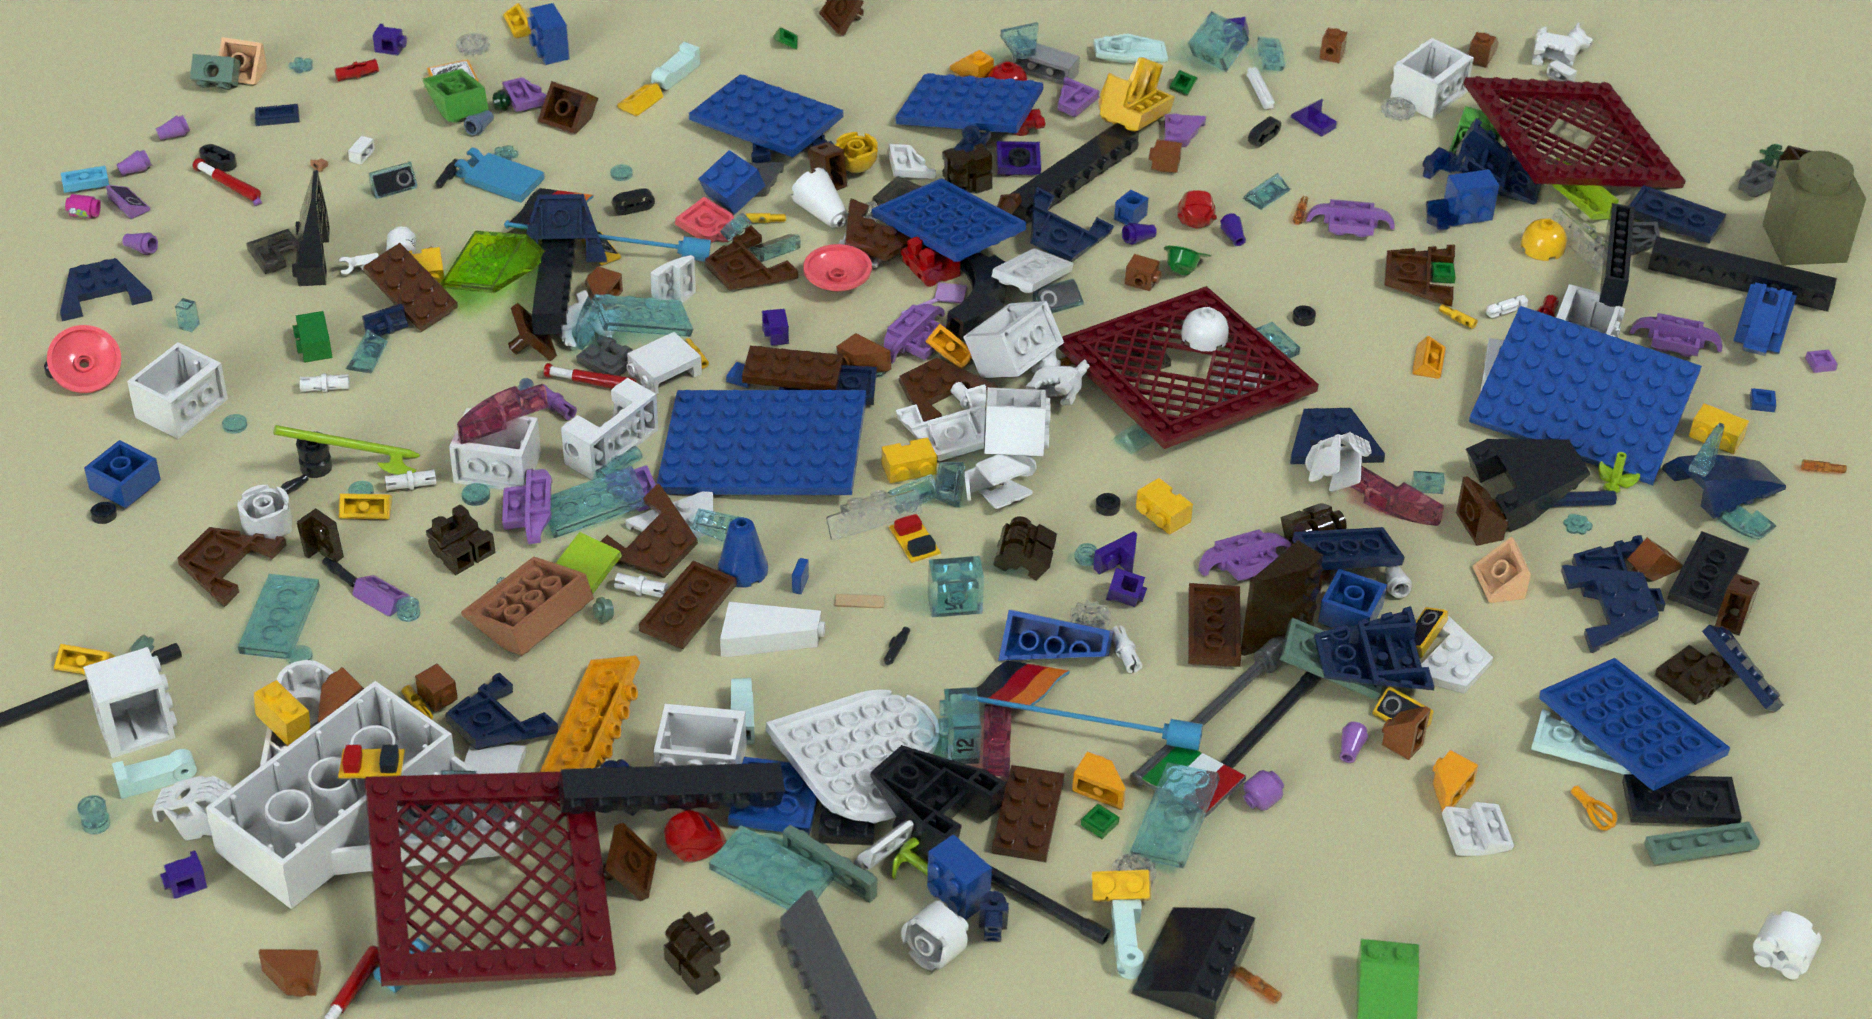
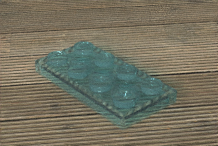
[592,294,693,337]
[548,466,646,538]
[238,574,320,660]
[1130,762,1220,868]
[709,825,834,910]

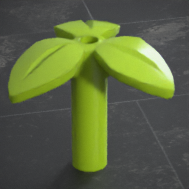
[1598,452,1640,493]
[892,837,928,880]

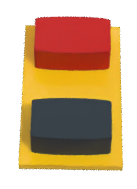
[889,514,941,563]
[338,745,405,778]

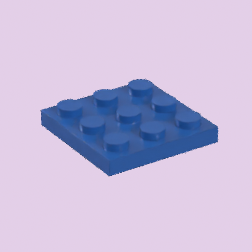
[728,756,818,836]

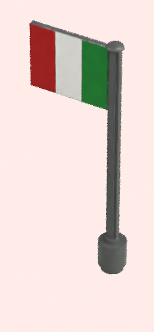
[1130,636,1285,817]

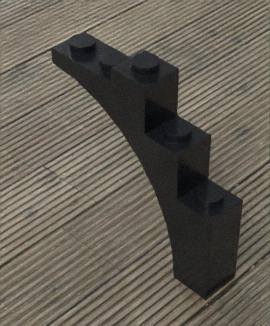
[946,252,1007,341]

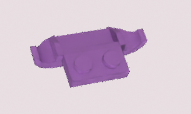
[1306,199,1395,237]
[884,303,946,364]
[1629,313,1722,357]
[502,468,553,544]
[1198,529,1292,581]

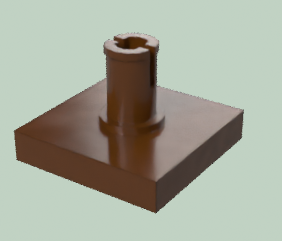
[819,0,864,36]
[508,303,557,361]
[602,822,657,901]

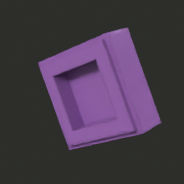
[1805,350,1838,373]

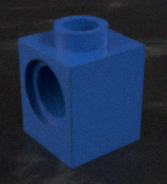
[1114,189,1149,225]

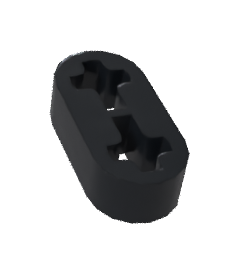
[1248,116,1281,147]
[199,144,237,172]
[612,188,655,215]

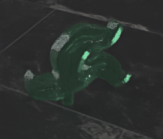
[1756,144,1783,169]

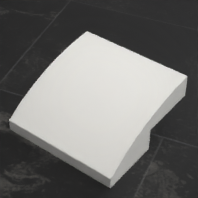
[650,255,696,312]
[464,744,526,774]
[1441,802,1514,856]
[853,820,914,871]

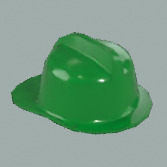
[1164,246,1212,276]

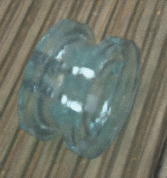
[396,596,421,622]

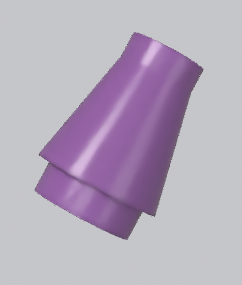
[155,115,190,140]
[116,150,152,176]
[123,232,158,255]
[1340,722,1368,763]

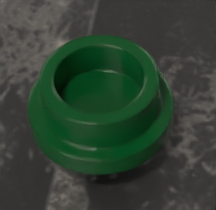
[493,90,510,111]

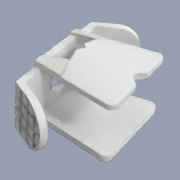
[1305,432,1371,492]
[965,454,1037,509]
[152,776,233,840]

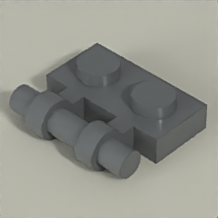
[576,335,633,376]

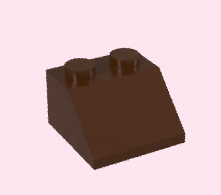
[538,81,599,134]
[1456,476,1508,546]

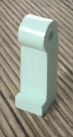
[651,42,700,90]
[731,678,755,745]
[112,749,197,799]
[1111,899,1144,979]

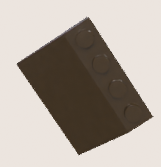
[1241,540,1323,656]

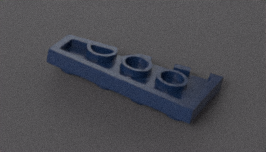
[1702,624,1784,712]

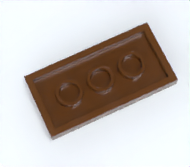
[363,243,458,332]
[742,345,843,390]
[639,561,737,649]
[1188,583,1241,667]
[992,765,1065,862]

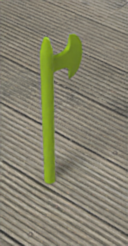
[273,425,420,475]

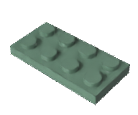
[1280,618,1382,700]

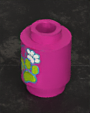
[65,194,101,219]

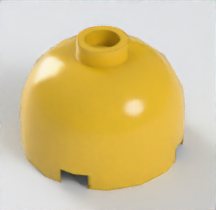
[835,132,878,173]
[1521,218,1567,261]

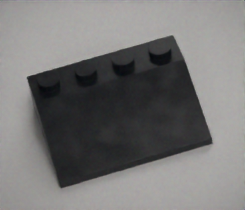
[1132,907,1255,1019]

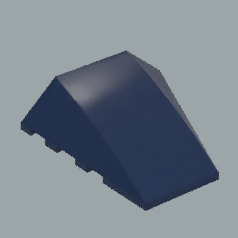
[1451,118,1541,205]
[1662,455,1786,519]
[1314,606,1435,691]

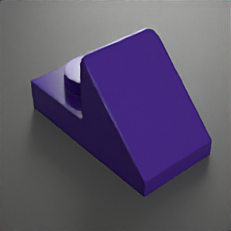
[1291,99,1337,137]
[1093,531,1137,575]

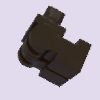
[942,143,993,194]
[1280,503,1347,542]
[426,505,496,576]
[993,516,1057,581]
[664,911,731,995]

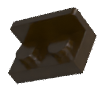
[297,508,344,562]

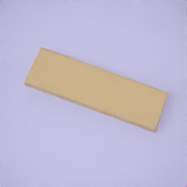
[835,594,884,608]

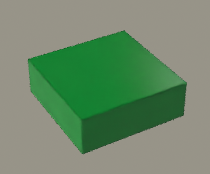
[1430,262,1456,284]
[1081,804,1120,839]

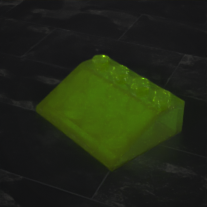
[440,230,545,293]

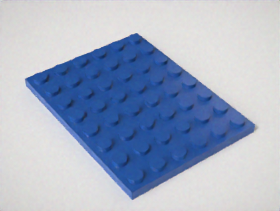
[1469,306,1702,485]
[657,390,867,495]

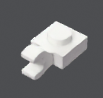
[339,253,378,275]

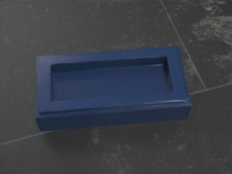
[255,104,300,126]

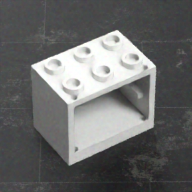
[1390,38,1474,119]
[1556,284,1626,338]
[963,301,1064,378]
[127,342,228,439]
[985,388,1051,456]
[449,408,541,490]
[83,647,178,758]
[654,704,747,766]

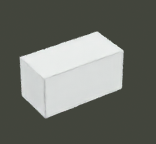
[1546,60,1577,82]
[348,136,375,165]

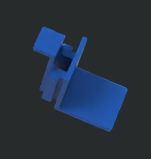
[1733,283,1796,356]

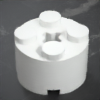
[237,485,293,539]
[901,900,968,971]
[1753,911,1821,980]

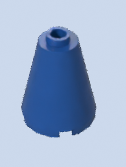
[718,517,768,588]

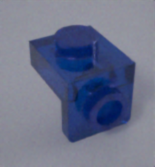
[1423,147,1455,179]
[1426,198,1458,230]

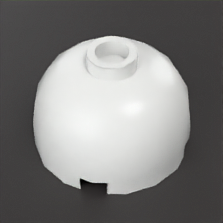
[1181,307,1229,351]

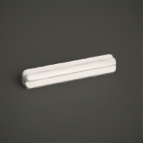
[1247,67,1275,110]

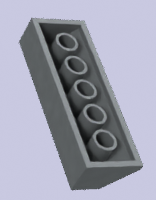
[777,889,877,1019]

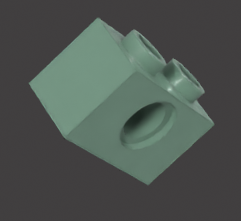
[190,54,241,89]

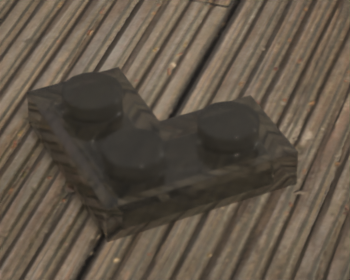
[246,229,298,274]

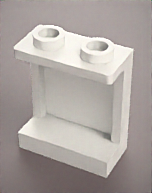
[626,332,702,394]

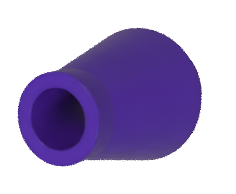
[1220,213,1246,246]
[1122,223,1157,245]

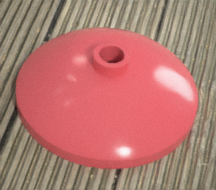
[804,244,872,292]
[47,325,121,393]

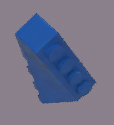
[998,610,1114,661]

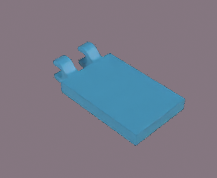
[455,147,544,203]

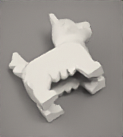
[1532,22,1593,68]
[557,290,622,348]
[1026,349,1089,406]

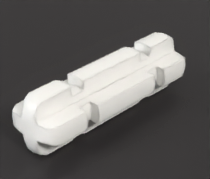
[1486,295,1528,318]

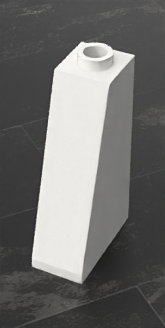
[720,602,826,657]

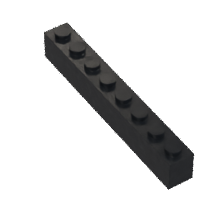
[1010,123,1139,224]
[1599,203,1635,307]
[1648,236,1837,312]
[532,239,576,335]
[558,763,785,814]

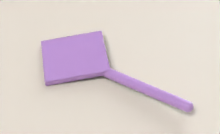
[901,282,967,315]

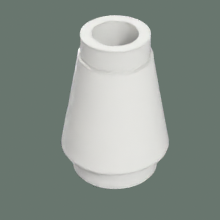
[1385,566,1412,598]

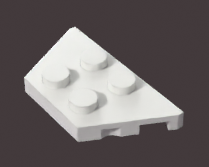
[625,491,714,538]

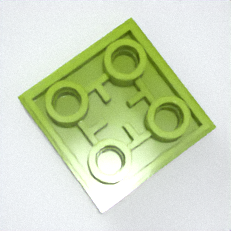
[555,532,622,594]

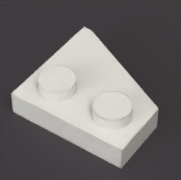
[887,144,936,179]

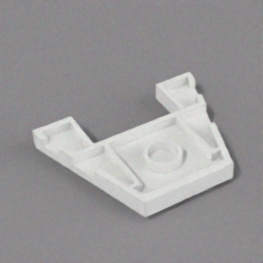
[896,384,987,462]
[1421,608,1493,694]

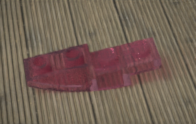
[457,384,548,445]
[1350,465,1444,526]
[982,704,1011,777]

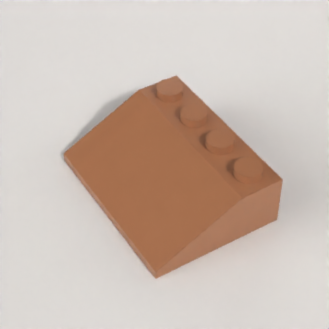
[461,556,594,656]

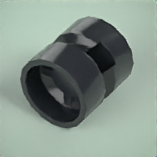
[296,432,332,478]

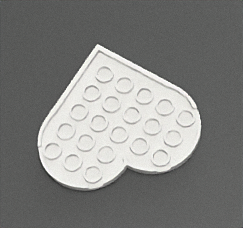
[765,690,940,823]

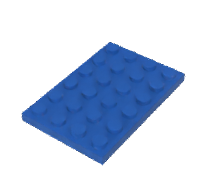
[895,73,1044,133]
[689,74,843,157]
[872,178,1026,262]
[1539,658,1730,791]

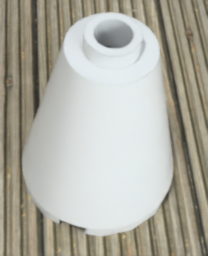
[791,168,848,228]

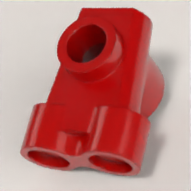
[1013,109,1045,136]

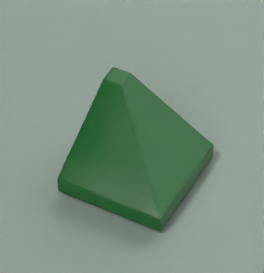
[773,27,798,50]
[1169,70,1198,96]

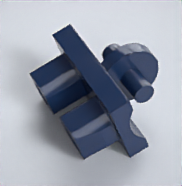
[954,125,991,153]
[362,304,408,339]
[979,891,1009,942]

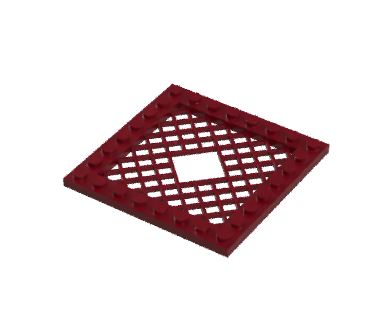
[1463,76,1686,188]
[1058,286,1319,449]
[364,771,616,987]

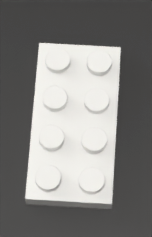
[992,248,1074,293]

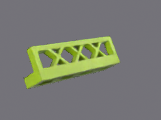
[1551,154,1619,220]

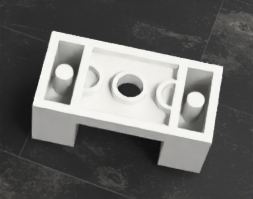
[561,378,658,481]

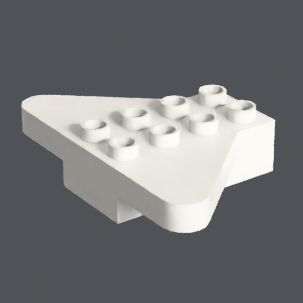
[206,660,524,909]

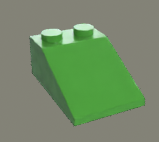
[422,69,488,122]
[1357,939,1419,1019]

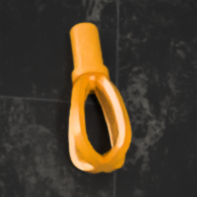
[1571,785,1617,831]

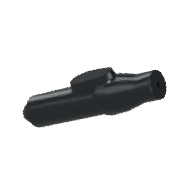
[435,159,458,188]
[280,474,309,494]
[322,557,357,587]
[884,627,911,665]

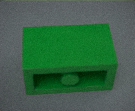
[292,311,333,363]

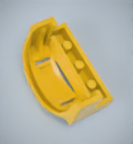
[1098,57,1175,131]

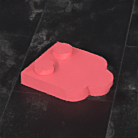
[675,197,735,242]

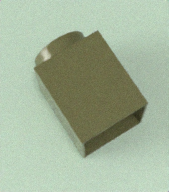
[1763,151,1866,265]

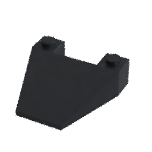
[292,170,330,286]
[1466,439,1590,532]
[870,745,1007,856]

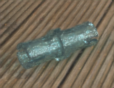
[596,446,643,483]

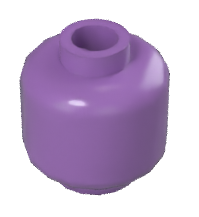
[1243,770,1284,811]

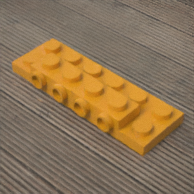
[540,656,640,772]

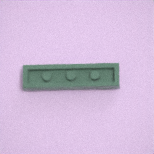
[1644,822,1760,865]
[783,825,877,903]

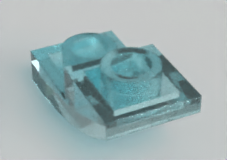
[1257,36,1285,71]
[575,296,600,351]
[1717,505,1777,540]

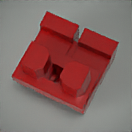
[901,236,961,287]

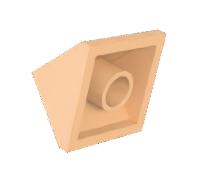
[215,37,267,85]
[1473,536,1531,603]

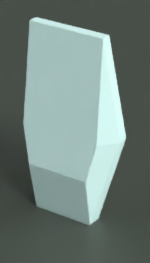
[1093,33,1168,63]

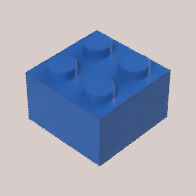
[527,3,569,65]
[698,150,766,215]
[1442,169,1499,226]
[84,440,161,508]
[1318,569,1387,628]
[927,834,992,920]

